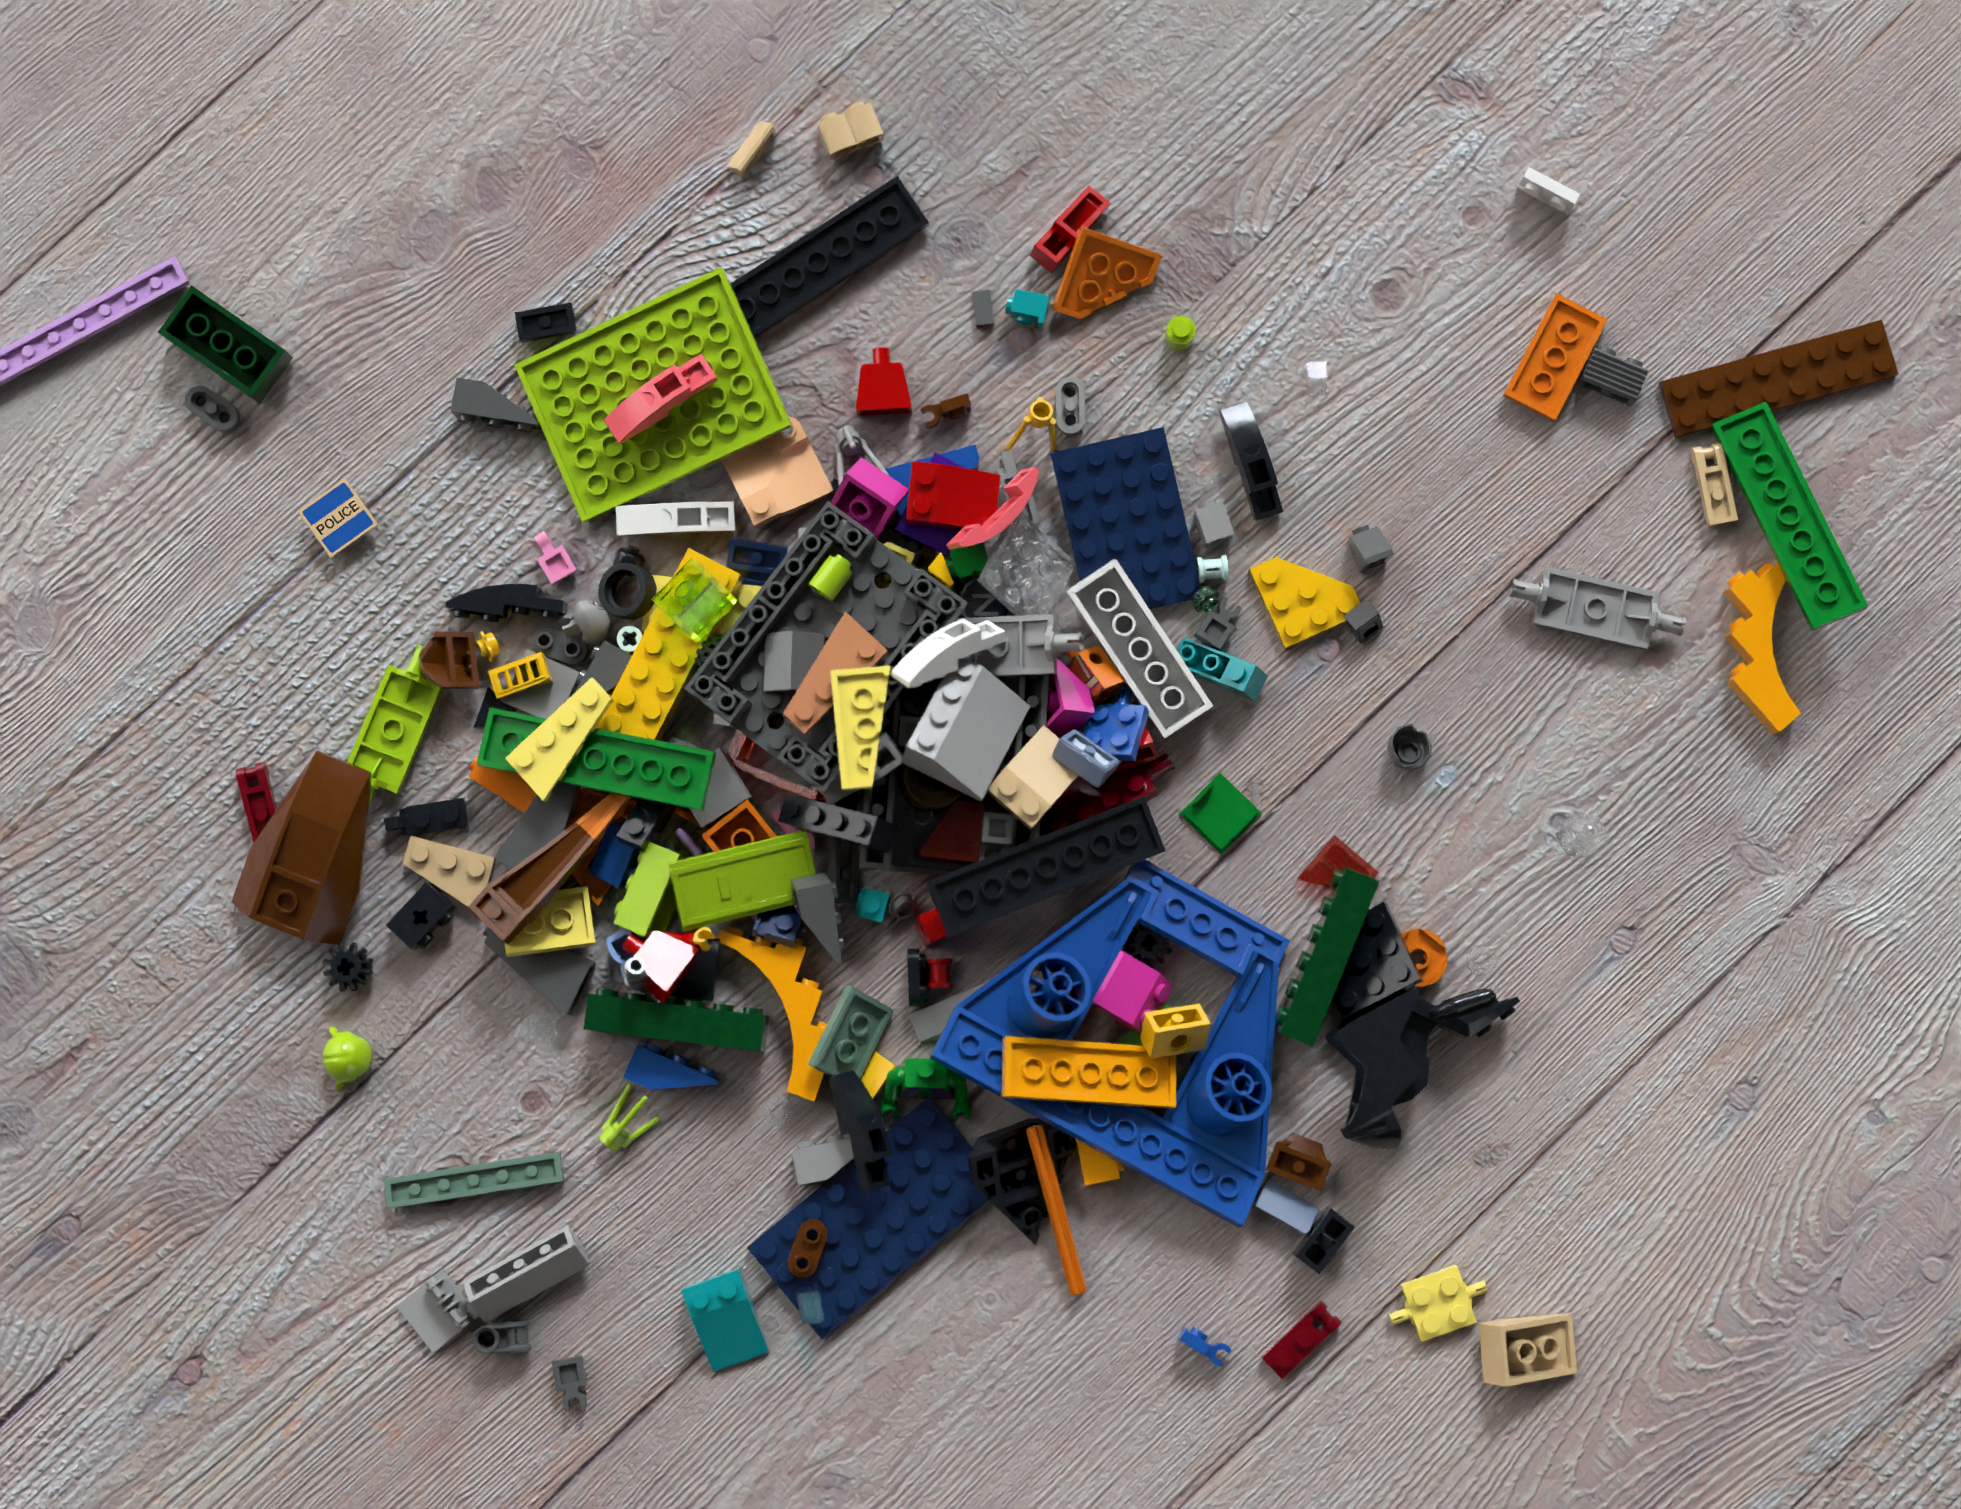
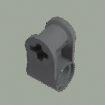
[472,1319,532,1353]

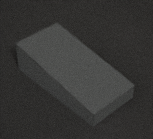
[972,290,994,328]

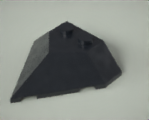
[967,1118,1076,1245]

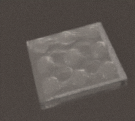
[978,512,1076,616]

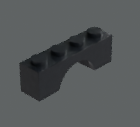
[778,794,897,853]

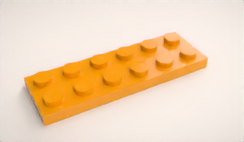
[1002,1036,1176,1109]

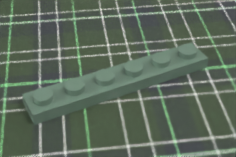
[383,1151,565,1209]

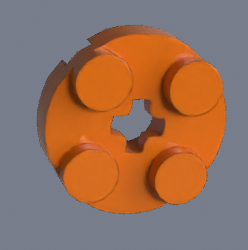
[1401,929,1447,987]

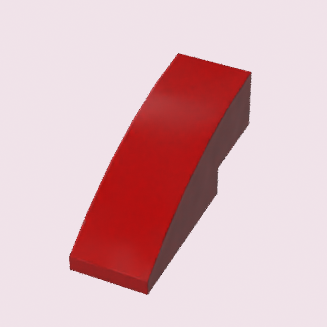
[1030,185,1111,274]

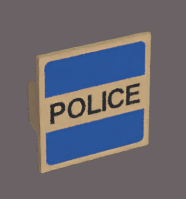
[297,478,379,558]

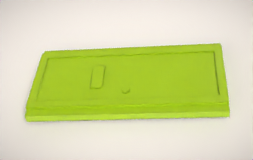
[668,830,816,932]

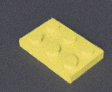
[505,886,595,957]

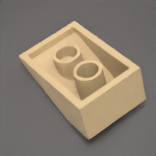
[986,725,1078,830]
[1478,1313,1577,1387]

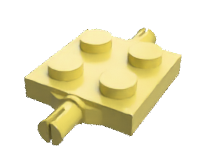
[1389,1265,1488,1342]

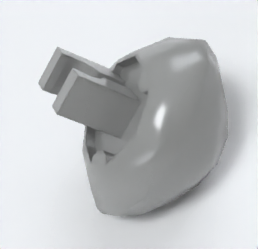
[558,600,610,646]

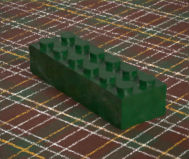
[1275,865,1380,1047]
[583,989,769,1052]

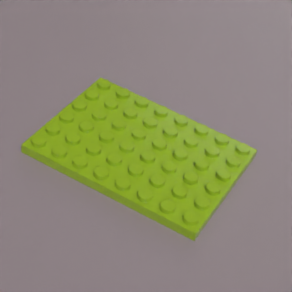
[514,267,793,523]

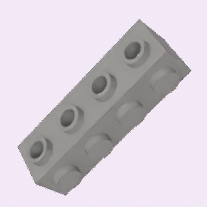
[463,1225,590,1323]

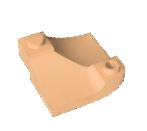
[721,417,834,529]

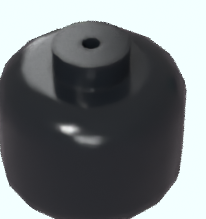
[613,545,645,577]

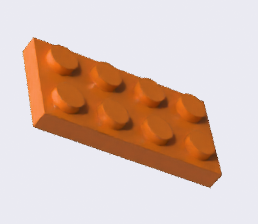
[1502,293,1608,422]

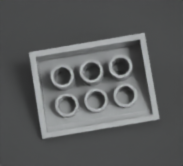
[901,658,1030,802]

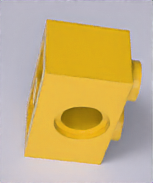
[1140,1004,1211,1059]

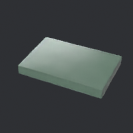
[808,985,894,1079]

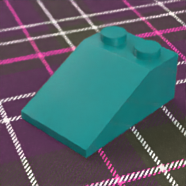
[682,1267,769,1372]

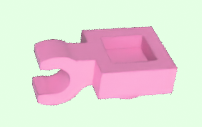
[534,532,578,585]

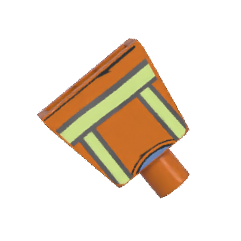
[1065,642,1126,704]

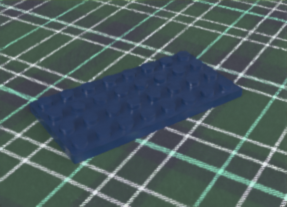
[747,1098,989,1339]

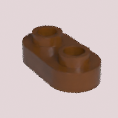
[788,1219,828,1278]

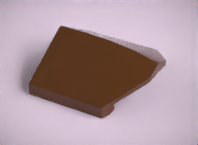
[420,631,480,689]

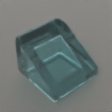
[797,1290,824,1323]

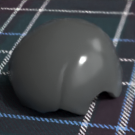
[1387,724,1432,771]

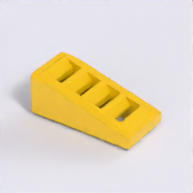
[488,652,553,699]

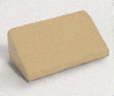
[727,121,776,179]

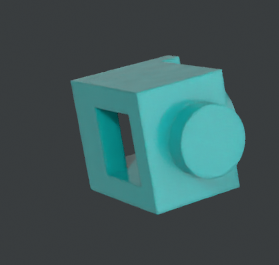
[1005,289,1049,330]
[855,888,891,923]

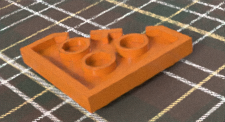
[1052,226,1162,319]

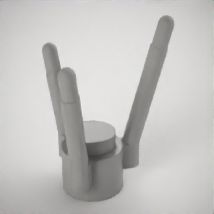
[835,425,889,486]

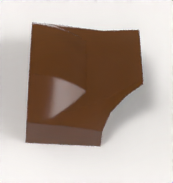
[1265,1133,1332,1192]

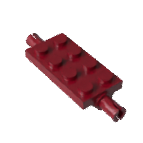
[1040,753,1176,837]

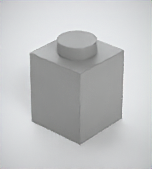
[1194,500,1234,547]

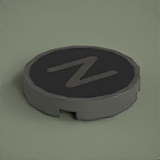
[957,577,1011,618]

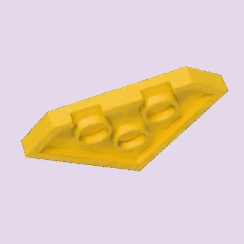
[1249,557,1361,649]

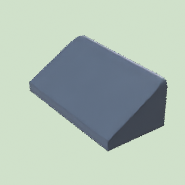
[1052,729,1121,787]
[1253,1179,1319,1235]

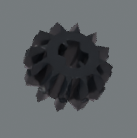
[1123,923,1173,968]
[323,942,374,992]

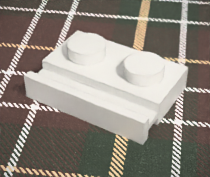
[1517,167,1580,215]

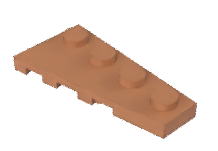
[783,612,888,736]

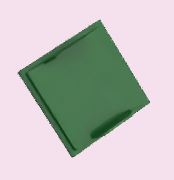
[1179,773,1262,855]

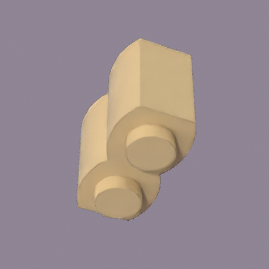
[817,102,884,160]

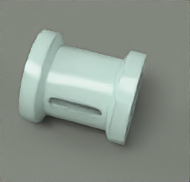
[1197,555,1229,583]
[617,626,643,654]

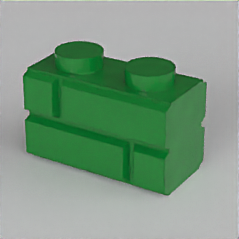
[945,543,991,586]

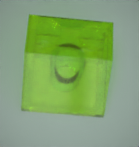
[651,557,738,643]

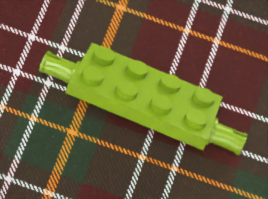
[347,644,443,804]

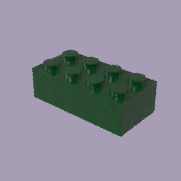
[158,285,293,404]

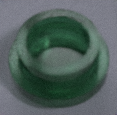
[1192,586,1219,612]

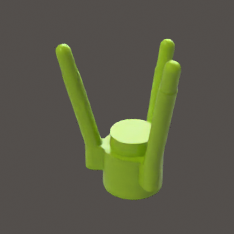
[598,1083,659,1152]

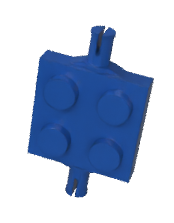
[1082,688,1149,761]

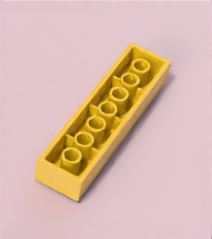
[596,548,744,741]

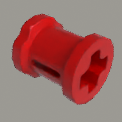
[926,958,953,988]

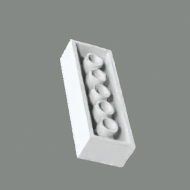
[1065,559,1213,739]

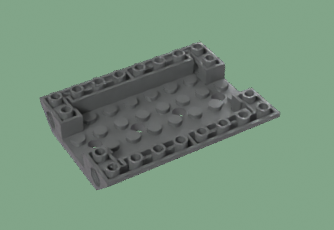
[684,501,968,793]

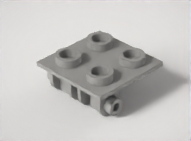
[397,1269,479,1353]

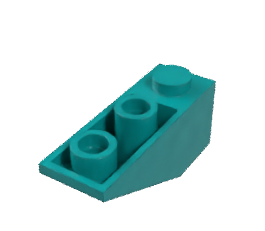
[1177,637,1268,702]

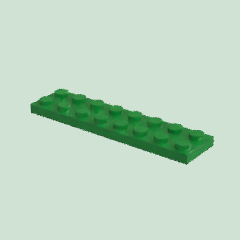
[1711,402,1868,631]
[476,707,717,811]

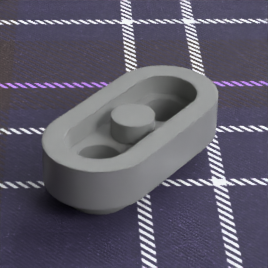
[1056,376,1085,436]

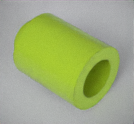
[1165,316,1196,352]
[809,554,853,601]

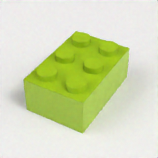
[614,842,687,938]

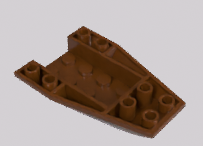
[231,751,372,945]

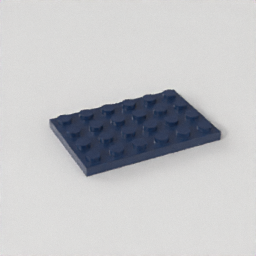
[1050,427,1203,609]

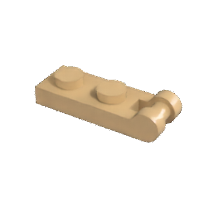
[1691,443,1738,527]

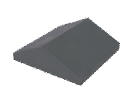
[764,631,825,693]

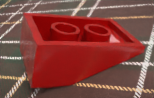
[906,461,1001,530]

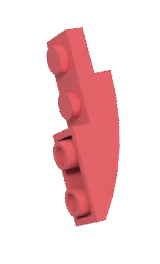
[604,354,718,445]

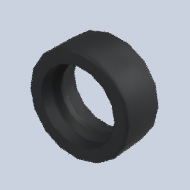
[598,563,657,620]

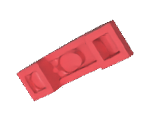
[946,467,1039,550]

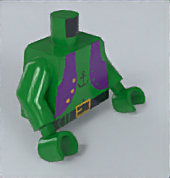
[880,1058,972,1120]

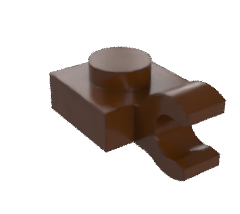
[920,393,971,429]

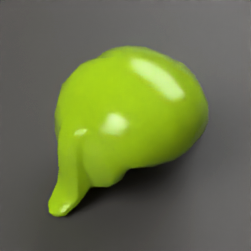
[323,1026,373,1091]

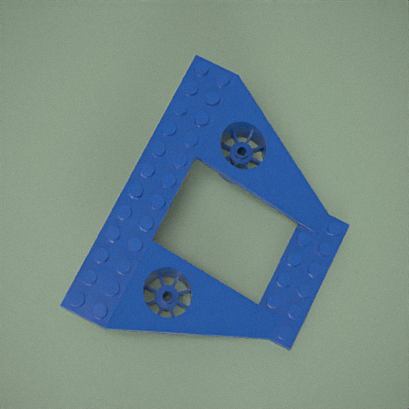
[930,860,1290,1228]

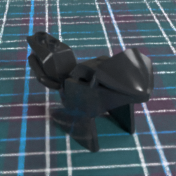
[1325,987,1520,1149]

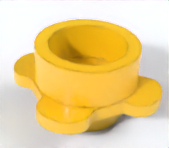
[475,631,500,662]

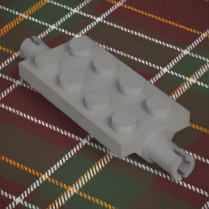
[1509,567,1686,650]
[942,614,1084,678]

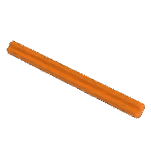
[1027,1125,1087,1296]

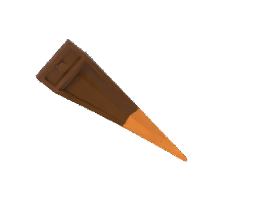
[468,793,631,945]

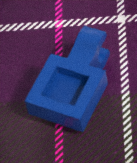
[1178,1326,1232,1367]

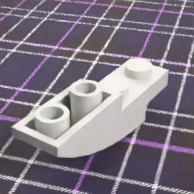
[615,501,735,536]
[892,618,1006,688]

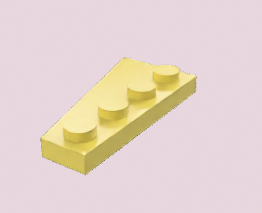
[830,666,890,791]
[505,677,614,802]

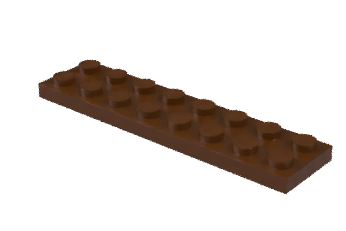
[1659,320,1899,438]

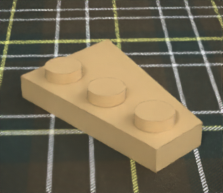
[403,836,496,906]

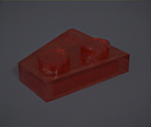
[920,800,984,863]
[1297,835,1379,889]

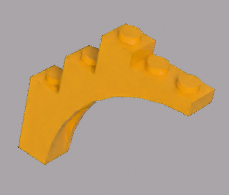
[1723,561,1801,735]
[717,926,827,1102]

